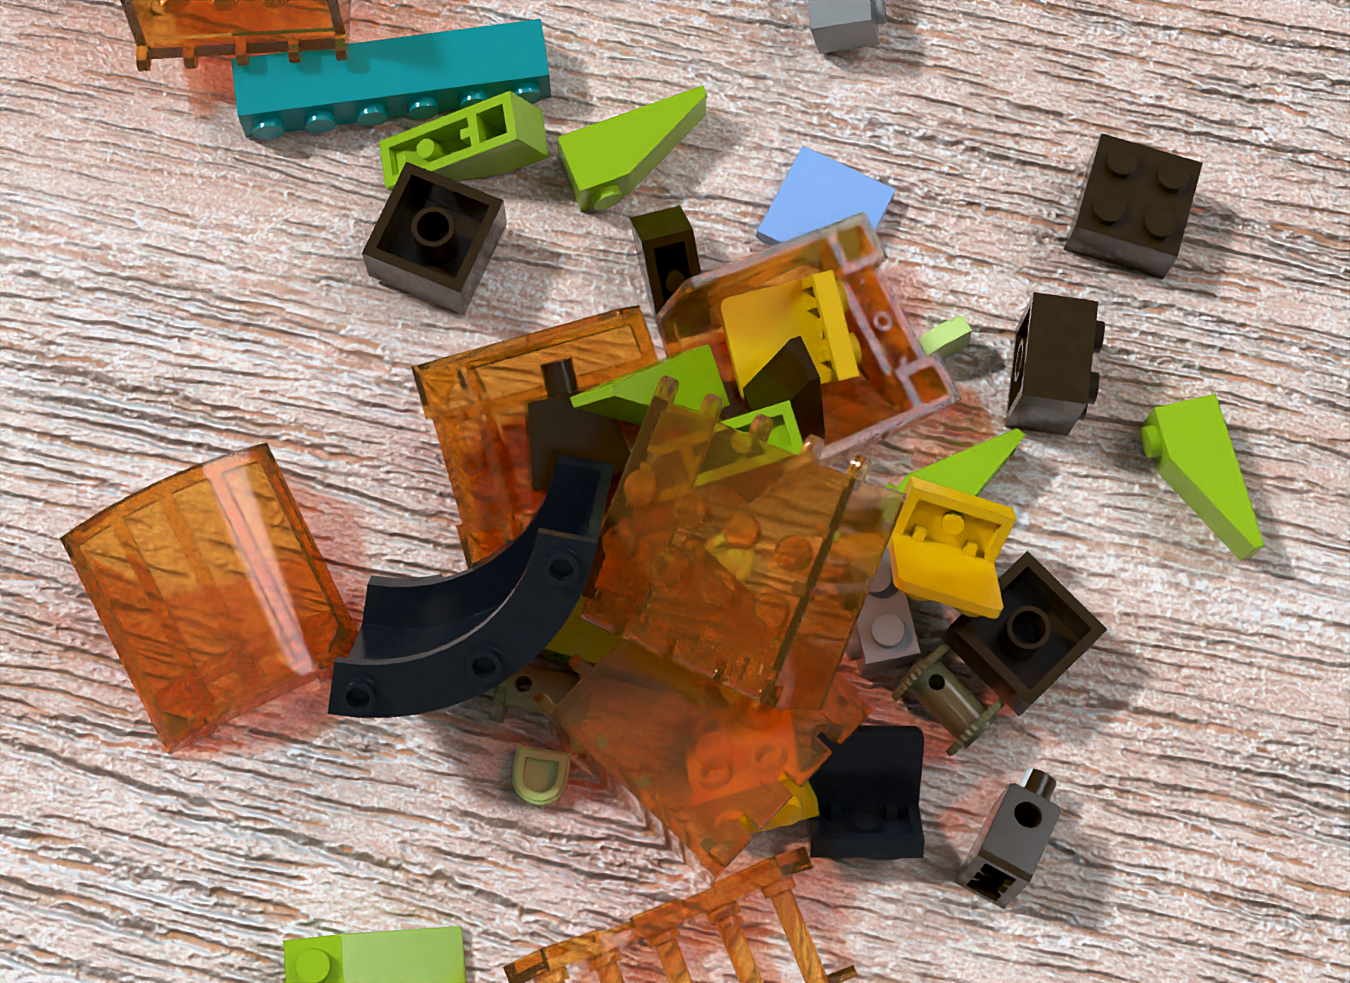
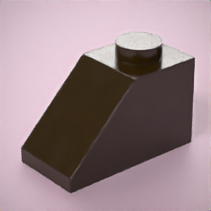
[630,205,711,336]
[738,336,826,446]

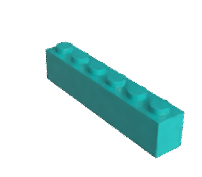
[231,19,551,140]

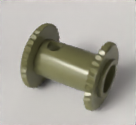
[892,644,1004,756]
[493,660,594,736]

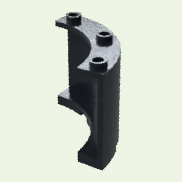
[327,454,614,718]

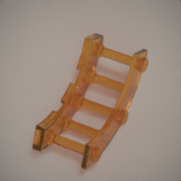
[503,847,858,983]

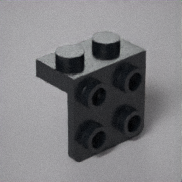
[806,725,925,860]

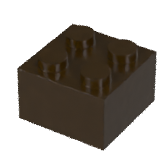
[1064,133,1203,279]
[362,162,507,315]
[1004,292,1105,436]
[941,551,1108,717]

